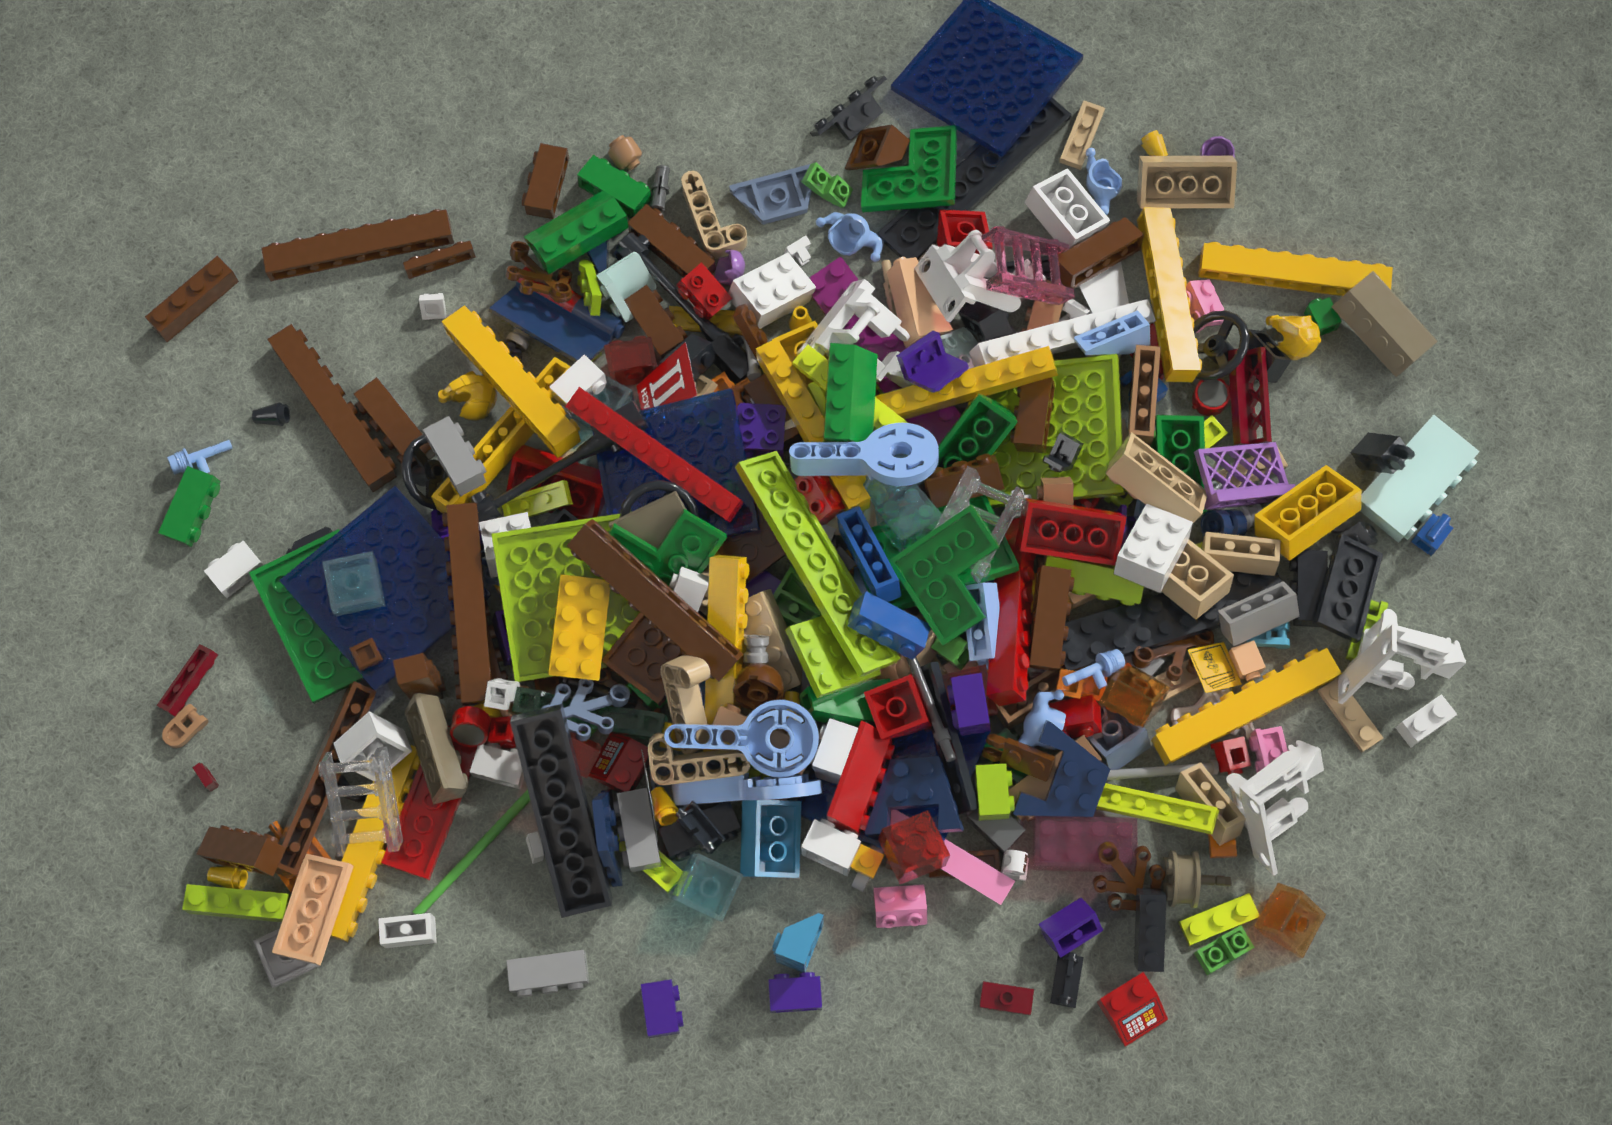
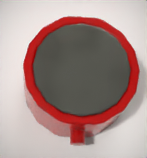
[1192,378,1230,416]
[450,706,491,747]

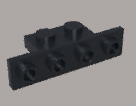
[810,75,887,140]

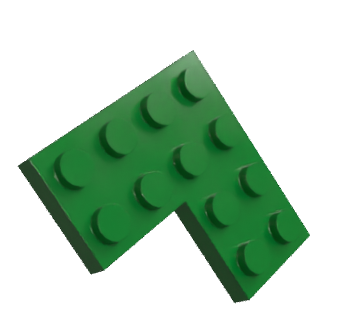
[861,125,957,213]
[889,505,1000,646]
[587,509,727,590]

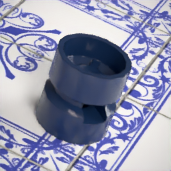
[1200,509,1248,536]

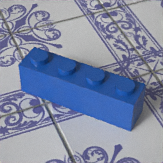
[836,506,901,602]

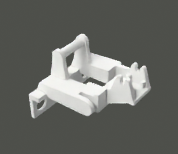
[914,230,1046,322]
[796,279,914,388]
[1338,609,1466,704]
[1226,740,1324,876]

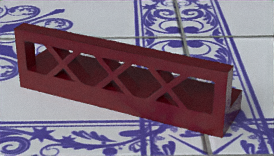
[1228,347,1272,445]

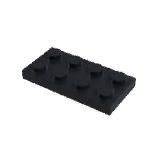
[1313,534,1383,643]

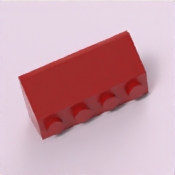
[506,445,613,520]
[827,721,895,836]

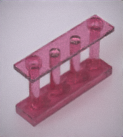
[981,226,1075,305]

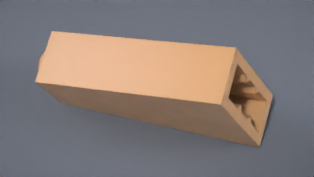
[886,257,953,348]

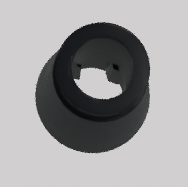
[252,402,290,426]

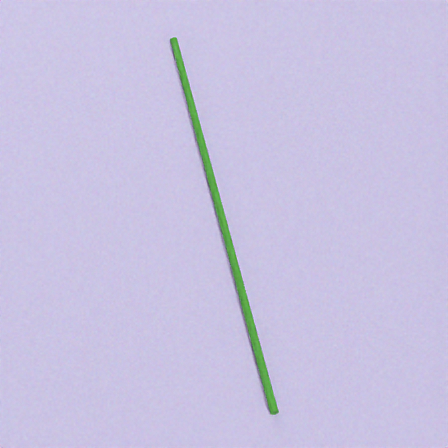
[412,683,632,914]

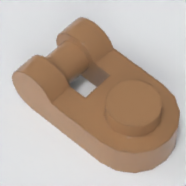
[162,704,209,748]

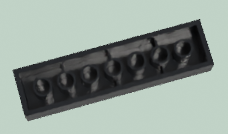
[510,704,613,918]

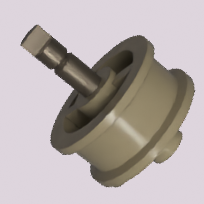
[1162,850,1232,908]

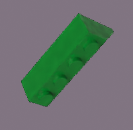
[524,190,629,275]
[823,343,878,442]
[936,393,1018,469]
[1155,415,1207,515]

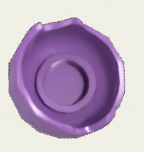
[1200,136,1235,158]
[715,250,745,285]

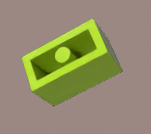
[975,764,1015,821]

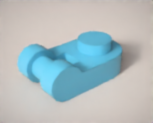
[1247,622,1290,649]

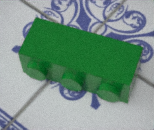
[577,155,651,219]
[158,466,221,547]

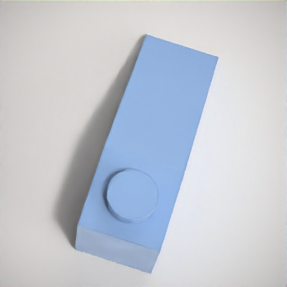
[1074,310,1150,355]
[965,583,1000,661]

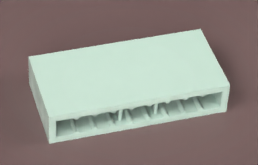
[1360,415,1480,543]

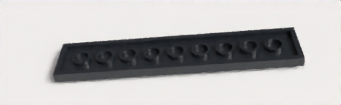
[877,85,1072,260]
[1062,571,1282,671]

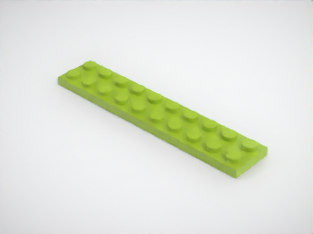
[735,451,901,677]

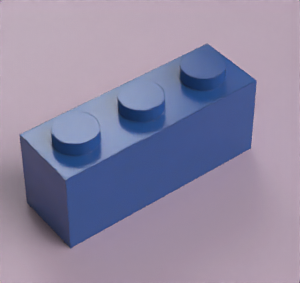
[847,591,930,660]

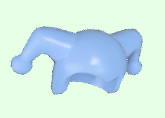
[1086,148,1122,216]
[816,212,884,262]
[1018,689,1066,750]

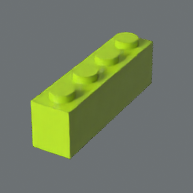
[1045,555,1144,606]
[182,884,291,922]

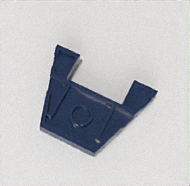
[1012,720,1111,817]
[865,756,963,837]
[592,789,623,887]

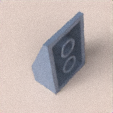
[1085,688,1151,770]

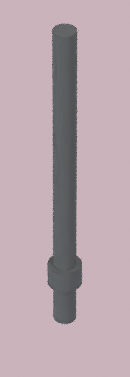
[906,657,956,762]

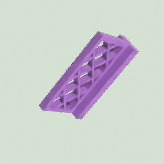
[1194,442,1295,510]

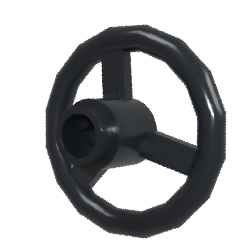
[1193,310,1250,381]
[401,434,446,510]
[619,480,700,518]

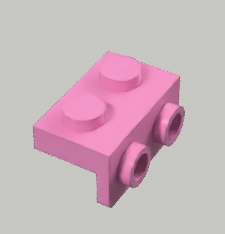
[1186,279,1224,333]
[1249,726,1288,773]
[873,885,927,928]

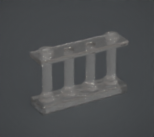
[935,466,1025,583]
[319,747,403,857]

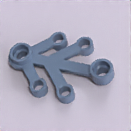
[541,679,630,741]

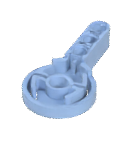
[789,423,939,486]
[664,700,819,777]
[672,773,822,805]

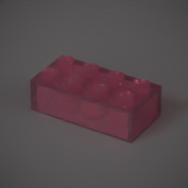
[1033,816,1138,873]

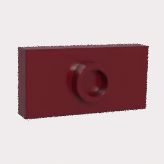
[979,981,1034,1016]

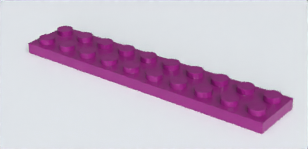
[809,256,961,445]

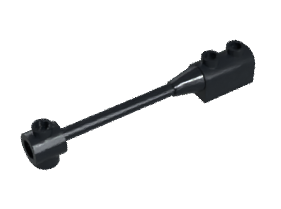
[614,233,760,385]
[468,401,649,526]

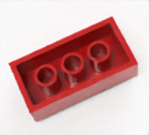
[1015,498,1127,566]

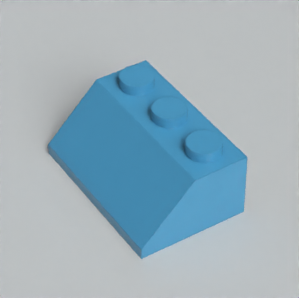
[740,800,801,878]
[772,913,824,973]

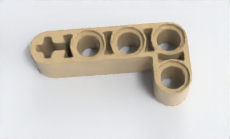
[681,171,747,259]
[660,655,710,754]
[648,733,750,785]

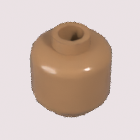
[608,135,642,171]

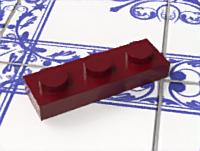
[156,644,218,717]

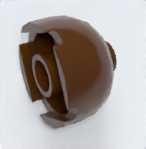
[733,663,784,711]

